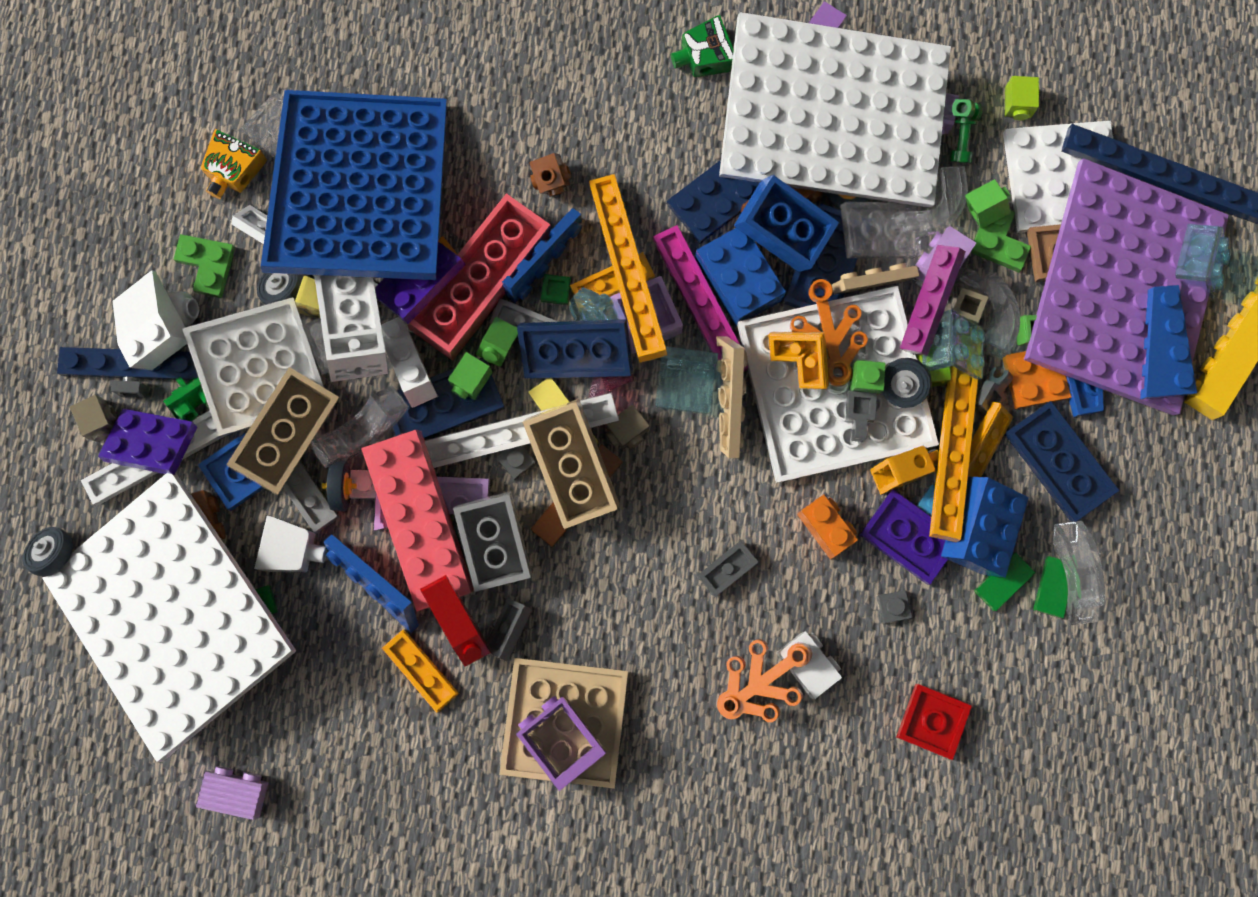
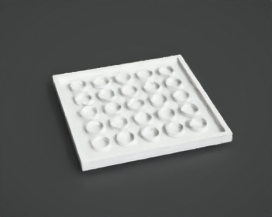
[737,286,939,483]

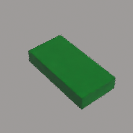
[974,552,1035,611]
[1033,556,1076,619]

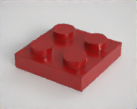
[896,684,972,760]

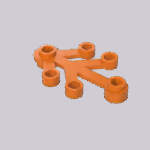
[790,279,868,386]
[717,639,812,722]

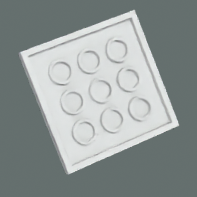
[1003,121,1113,233]
[182,297,324,437]

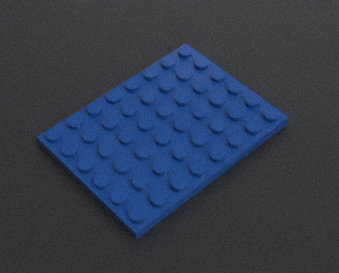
[261,90,447,280]

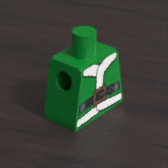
[671,15,734,77]

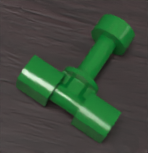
[950,99,983,163]

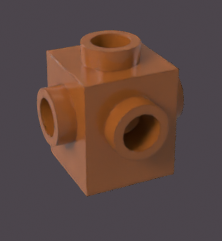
[529,153,571,197]

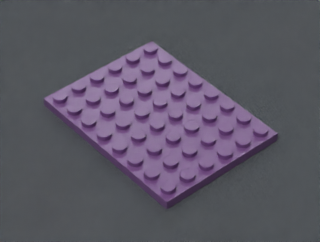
[1024,158,1229,415]

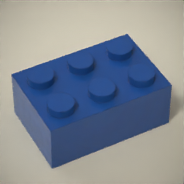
[734,175,839,272]
[695,228,786,327]
[941,477,1029,578]

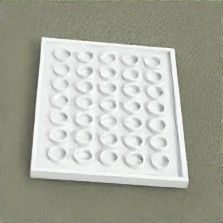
[719,12,951,208]
[43,473,296,762]

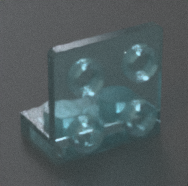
[1175,224,1231,298]
[922,309,985,380]
[655,347,718,414]

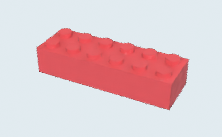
[407,193,551,361]
[361,430,474,612]

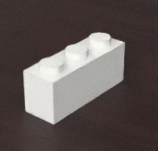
[381,317,438,408]

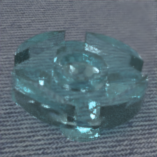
[569,287,618,321]

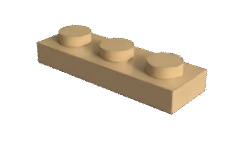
[832,263,919,295]

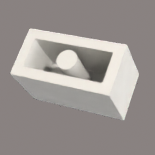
[776,631,842,699]

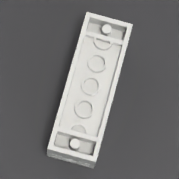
[314,275,388,382]

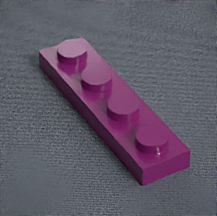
[900,245,966,356]

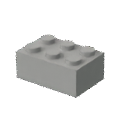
[453,491,532,592]

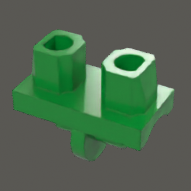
[163,377,209,422]

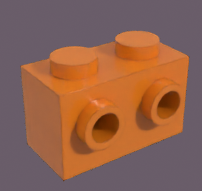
[797,494,858,559]

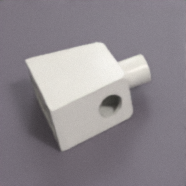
[254,516,327,572]

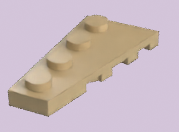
[716,336,748,458]

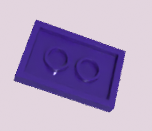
[375,242,466,324]
[98,408,198,475]
[859,489,948,585]

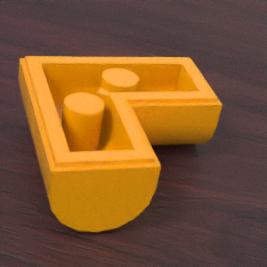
[768,332,829,389]

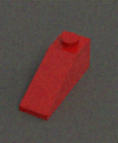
[420,575,490,667]

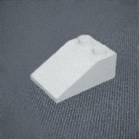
[113,270,187,370]

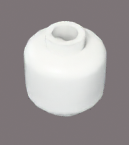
[167,291,199,327]

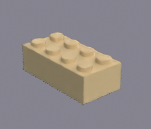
[227,367,339,495]
[522,399,620,529]

